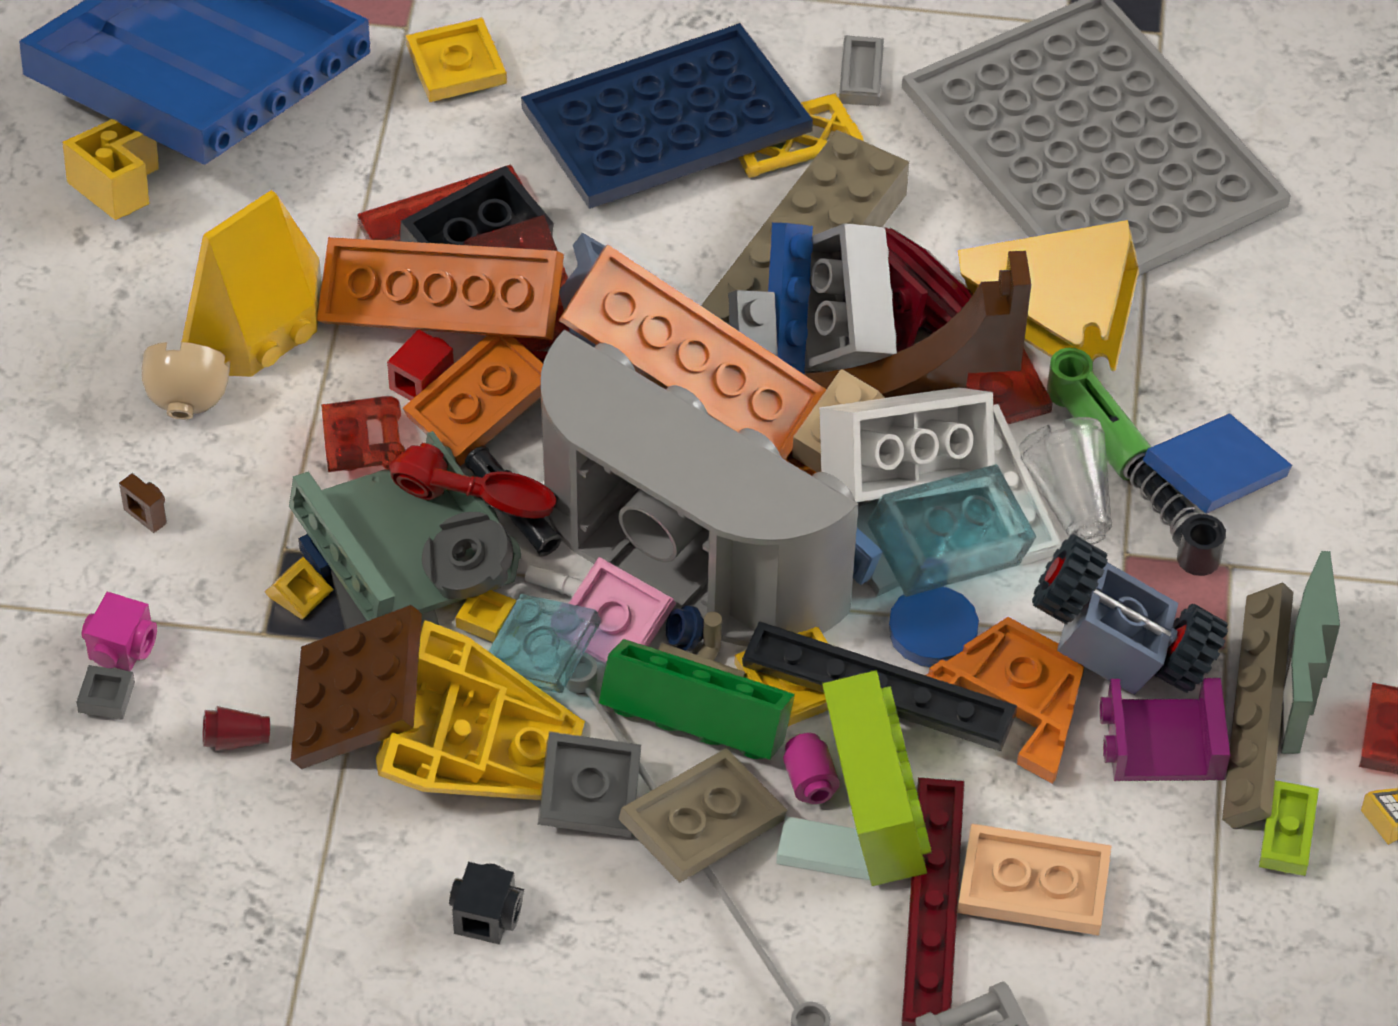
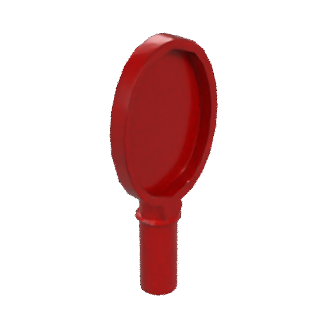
[430,467,556,518]

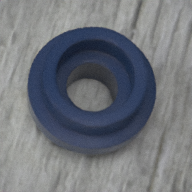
[666,606,704,651]

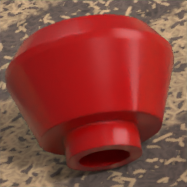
[389,443,448,500]

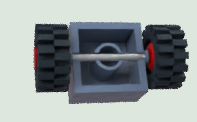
[1032,534,1228,695]

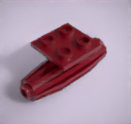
[885,227,973,353]

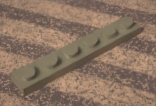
[1222,582,1294,829]

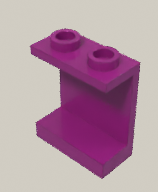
[1099,678,1230,781]

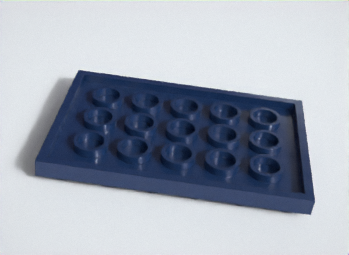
[521,23,813,209]

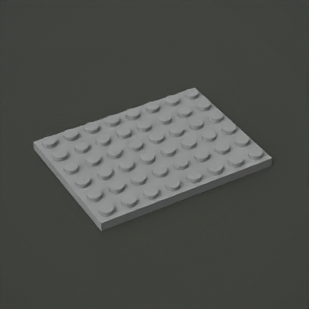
[902,0,1291,276]

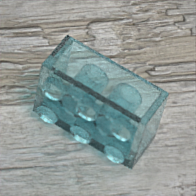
[867,464,1037,597]

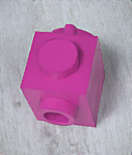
[82,591,157,671]

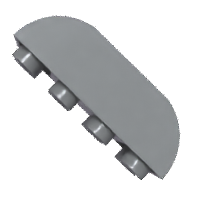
[540,330,859,647]

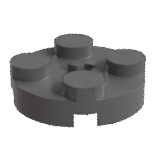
[422,512,513,599]

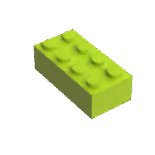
[822,670,932,887]

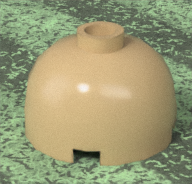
[142,342,230,420]

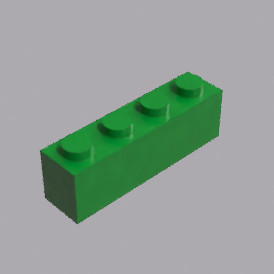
[598,639,795,760]

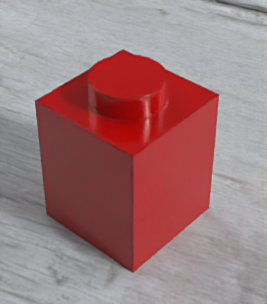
[387,329,454,401]

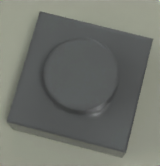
[76,665,135,720]

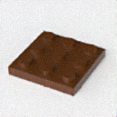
[290,605,422,769]

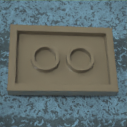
[619,748,787,883]

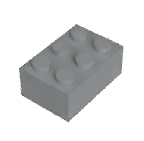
[805,223,897,371]

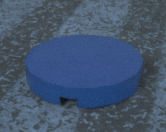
[889,585,979,667]

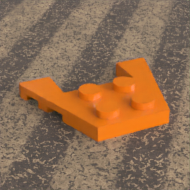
[926,617,1085,784]

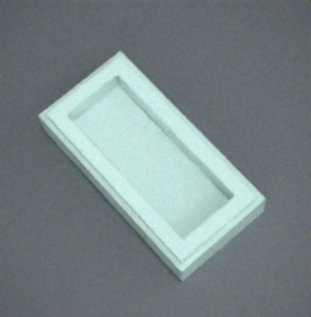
[776,816,870,880]

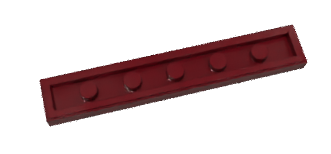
[901,777,965,1026]

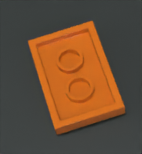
[403,335,543,466]

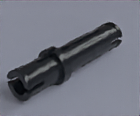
[465,446,562,556]

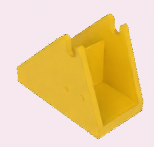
[958,220,1139,372]

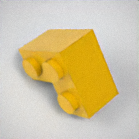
[62,119,159,220]

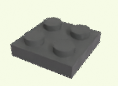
[537,732,641,837]

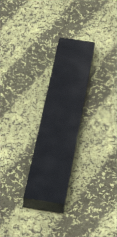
[742,621,1017,751]

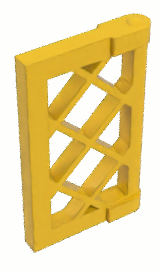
[738,93,864,178]

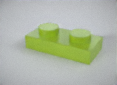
[1258,780,1319,876]

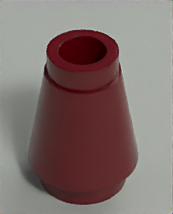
[202,706,270,752]

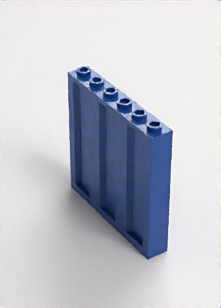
[19,0,370,165]

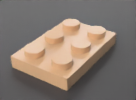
[957,823,1112,935]

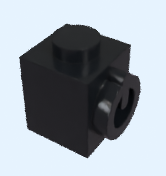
[449,862,524,945]

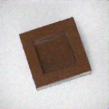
[119,473,167,533]

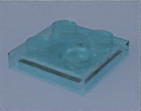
[489,594,602,694]

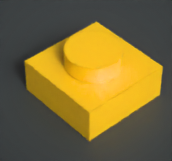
[455,590,517,643]

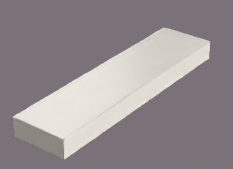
[983,404,1062,566]

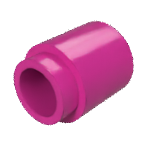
[783,733,840,804]

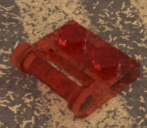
[321,396,406,472]

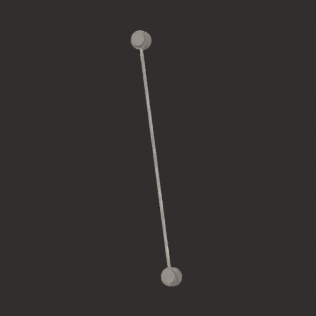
[561,652,830,1026]

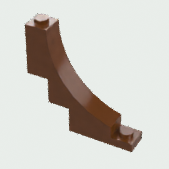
[805,251,1032,398]

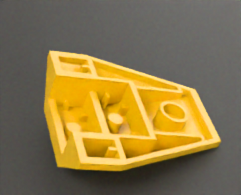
[181,190,322,377]
[376,620,585,800]

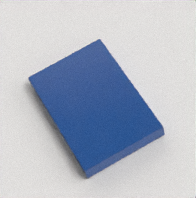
[1143,413,1292,514]

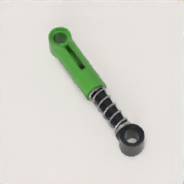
[1047,348,1226,576]

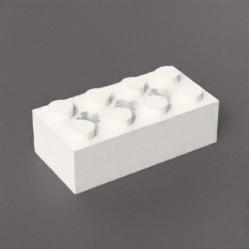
[819,388,995,502]

